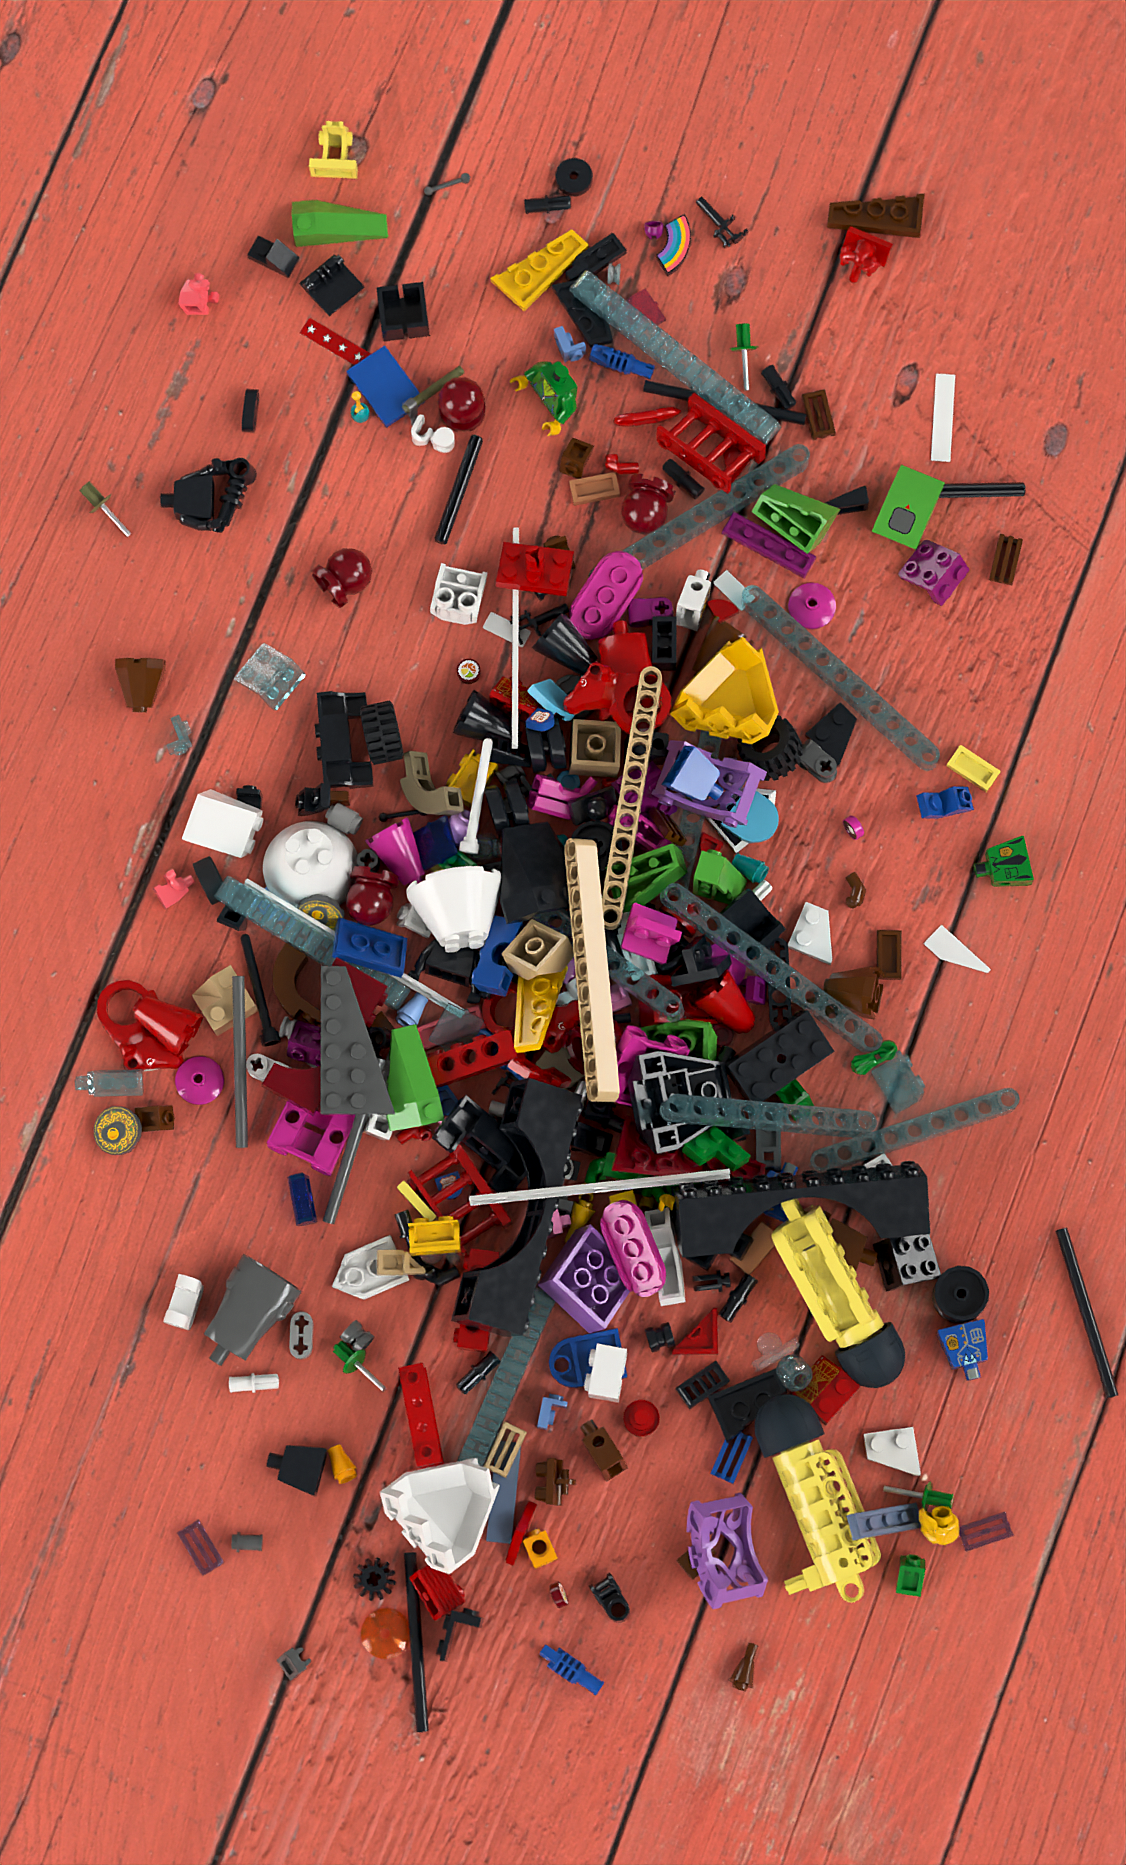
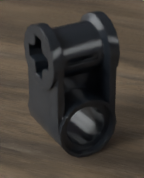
[589,1573,630,1623]

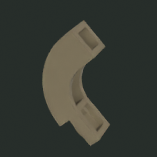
[400,751,464,816]

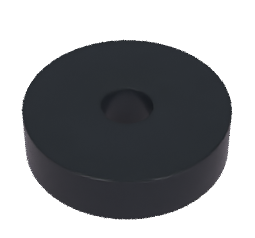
[555,158,593,196]

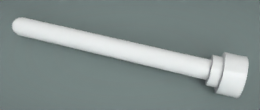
[459,738,493,854]

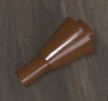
[729,1643,758,1691]

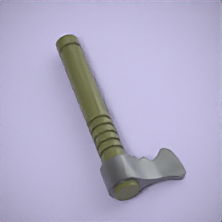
[402,366,464,426]

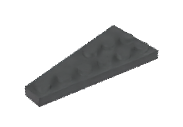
[321,966,395,1115]

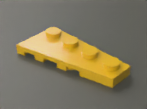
[490,230,589,311]
[514,966,568,1053]

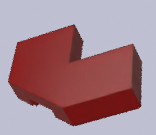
[507,1057,572,1089]

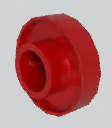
[623,1400,660,1437]

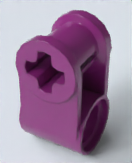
[628,597,674,628]

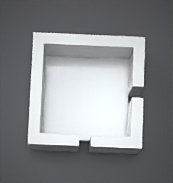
[584,1344,627,1403]

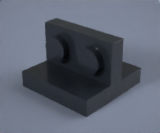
[670,935,732,987]

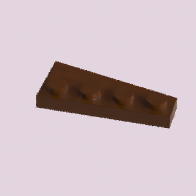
[827,193,925,238]

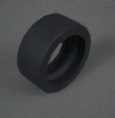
[193,856,229,905]

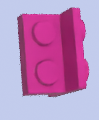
[620,903,682,964]

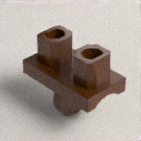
[535,1458,576,1506]

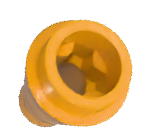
[328,1445,357,1484]

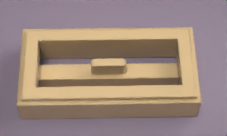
[483,1421,527,1478]

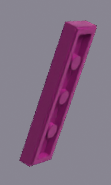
[722,512,816,578]

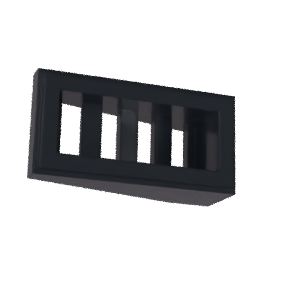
[825,486,869,515]
[485,733,531,768]
[675,1361,730,1410]

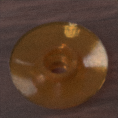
[361,1608,410,1659]

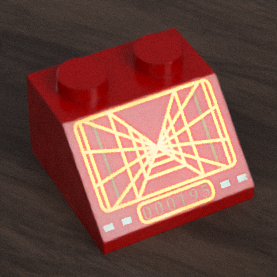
[489,677,544,722]
[789,1355,861,1426]

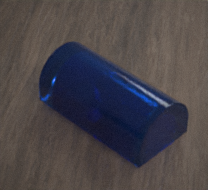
[287,1173,318,1226]

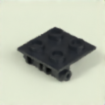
[299,254,365,317]

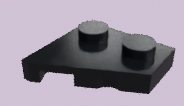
[805,702,857,768]

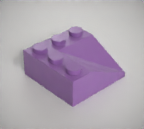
[538,1225,630,1334]

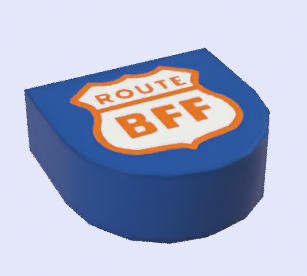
[525,708,555,731]
[435,1171,463,1200]

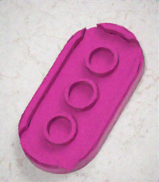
[569,551,643,639]
[600,1200,666,1297]

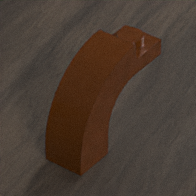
[273,943,321,1025]

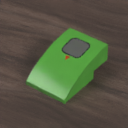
[872,465,945,550]

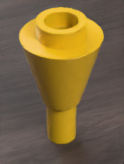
[564,1199,596,1242]

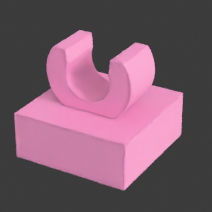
[610,981,632,1013]
[547,1208,571,1239]

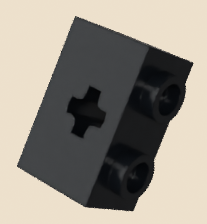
[652,616,677,671]

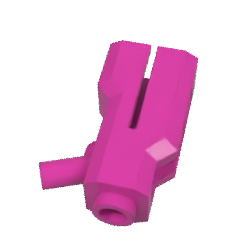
[527,774,598,820]
[607,804,671,853]

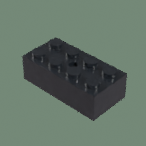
[725,1010,835,1107]

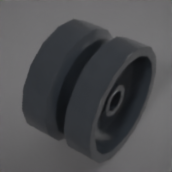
[524,715,567,773]
[484,778,530,839]
[571,820,622,879]
[932,1266,989,1324]

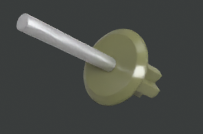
[79,481,131,537]

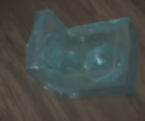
[166,715,192,755]

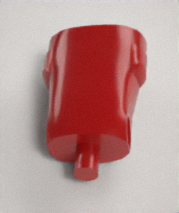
[598,621,662,722]

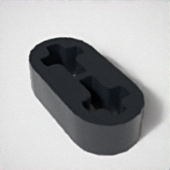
[242,389,259,433]

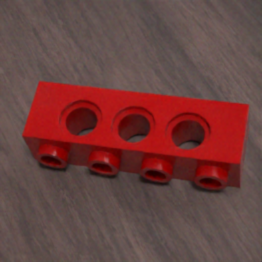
[427,1027,525,1088]
[453,1248,501,1353]

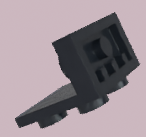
[873,1234,941,1292]

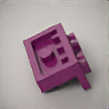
[287,1020,321,1067]

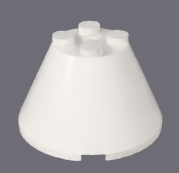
[263,821,358,908]
[406,866,502,952]

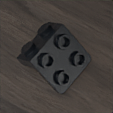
[714,889,786,961]
[436,1608,484,1662]

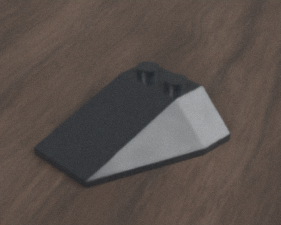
[500,821,570,924]
[628,1051,734,1154]

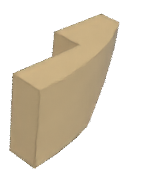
[377,1250,425,1276]

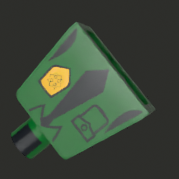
[974,836,1034,887]

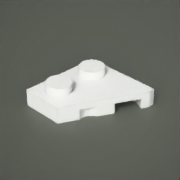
[863,1427,921,1476]

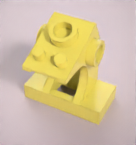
[309,121,358,179]

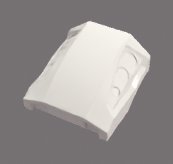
[430,563,487,625]

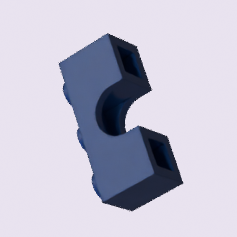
[472,916,525,997]

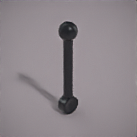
[379,810,427,822]

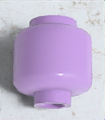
[444,810,480,847]

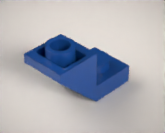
[916,786,974,819]

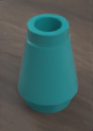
[731,853,769,884]

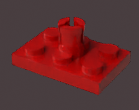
[496,542,574,596]

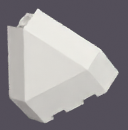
[380,1458,500,1574]

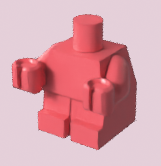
[178,273,219,315]
[153,869,195,909]

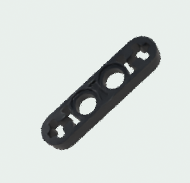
[766,937,792,1029]

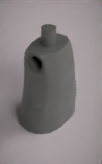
[204,1254,302,1366]

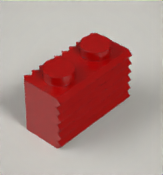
[409,1565,466,1621]

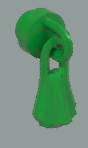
[851,1040,898,1075]

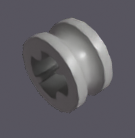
[608,263,621,285]
[279,1016,298,1040]

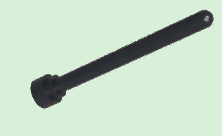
[240,934,281,1047]

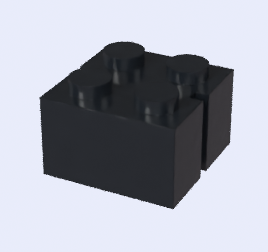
[377,282,430,342]

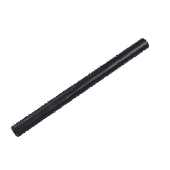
[643,380,807,425]
[1055,1228,1119,1399]
[404,1552,429,1733]

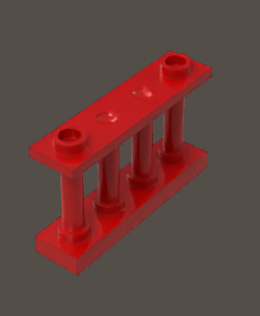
[657,393,766,494]
[407,1143,512,1257]
[398,1363,444,1469]

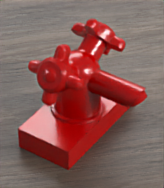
[840,226,893,283]

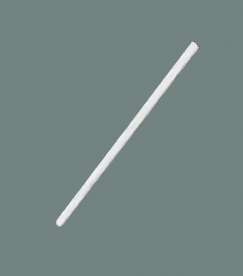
[512,528,519,749]
[243,878,465,1018]
[469,1169,730,1206]

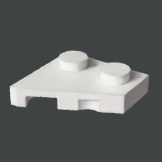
[788,902,832,965]

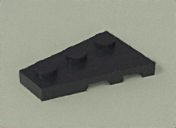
[552,275,613,348]
[708,1368,787,1443]

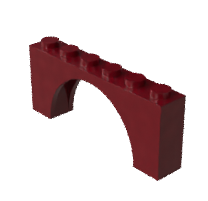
[262,957,389,1116]

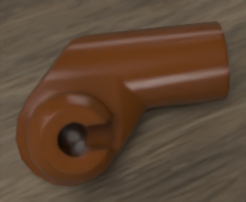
[846,872,866,909]

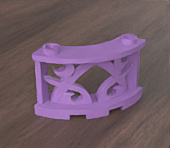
[651,740,767,828]
[687,1493,768,1609]

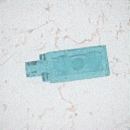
[75,1069,144,1097]

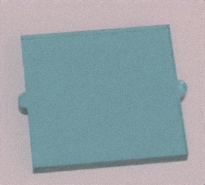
[428,1003,484,1052]

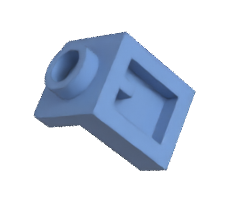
[554,326,586,362]
[537,1394,568,1430]

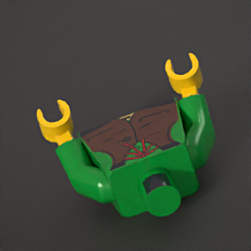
[579,1152,655,1211]

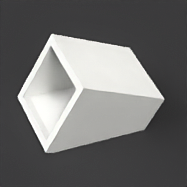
[182,789,263,858]

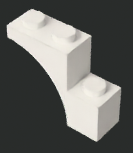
[645,1207,686,1306]

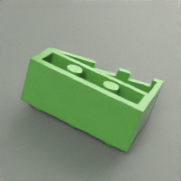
[751,484,840,554]
[605,843,688,913]
[693,849,747,905]

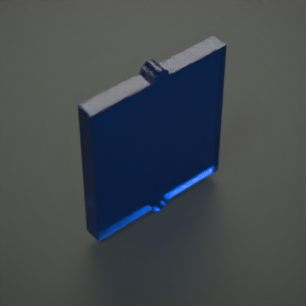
[413,816,458,870]

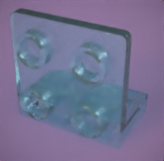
[234,643,306,711]
[871,1050,925,1114]

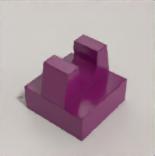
[739,976,767,1005]

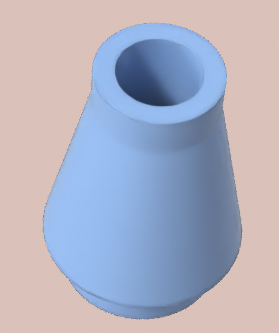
[395,992,428,1027]

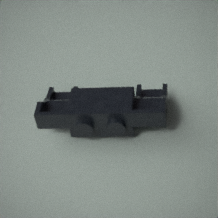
[315,691,374,789]
[432,1095,526,1193]

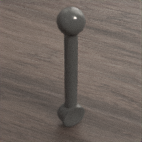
[424,173,470,195]

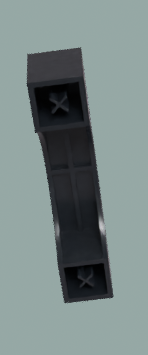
[451,1078,583,1337]
[673,1161,930,1258]

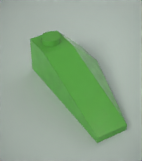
[292,200,388,247]
[623,1019,717,1061]
[386,1024,444,1131]

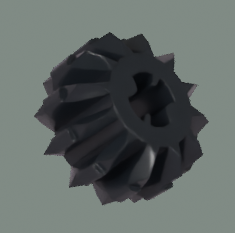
[353,1558,396,1601]

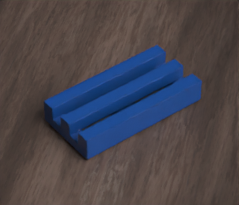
[710,1432,753,1484]

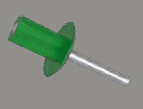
[730,323,758,391]
[333,1340,386,1392]
[883,1481,954,1511]

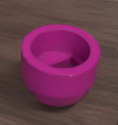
[644,221,663,240]

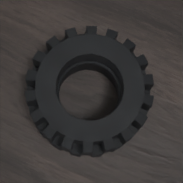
[360,700,403,765]
[737,715,803,781]

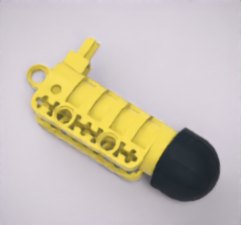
[771,1199,905,1388]
[754,1394,881,1602]

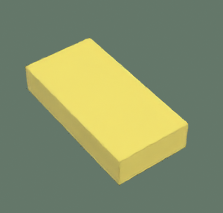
[947,745,1001,793]
[397,1181,438,1222]

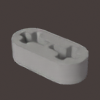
[289,1311,314,1360]

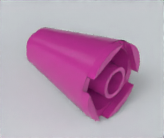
[365,817,425,885]

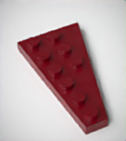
[612,1116,766,1182]

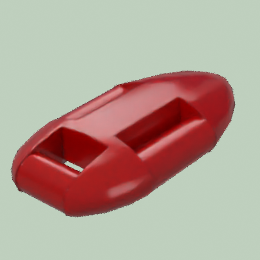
[613,407,681,427]

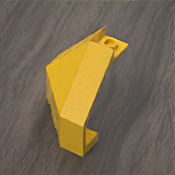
[670,637,779,744]

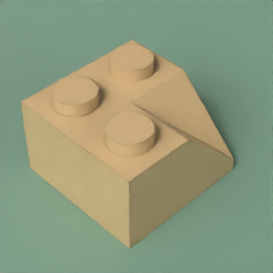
[569,719,621,778]
[502,919,574,980]
[192,965,258,1036]

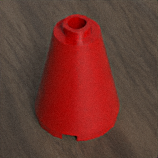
[690,969,755,1034]
[133,996,203,1057]

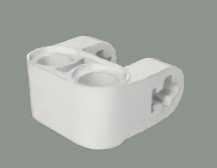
[163,1274,204,1330]

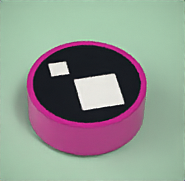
[843,815,864,840]

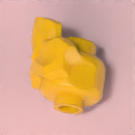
[919,1506,959,1545]

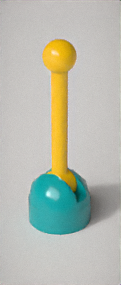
[351,391,370,423]

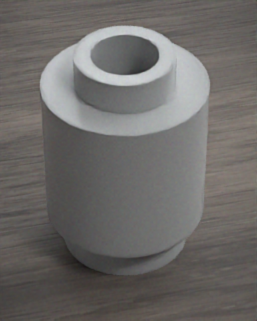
[325,803,363,835]

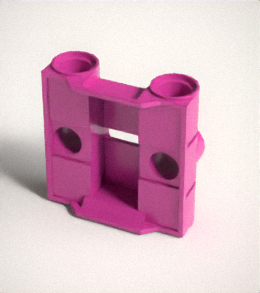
[615,1025,690,1106]
[267,1101,355,1176]

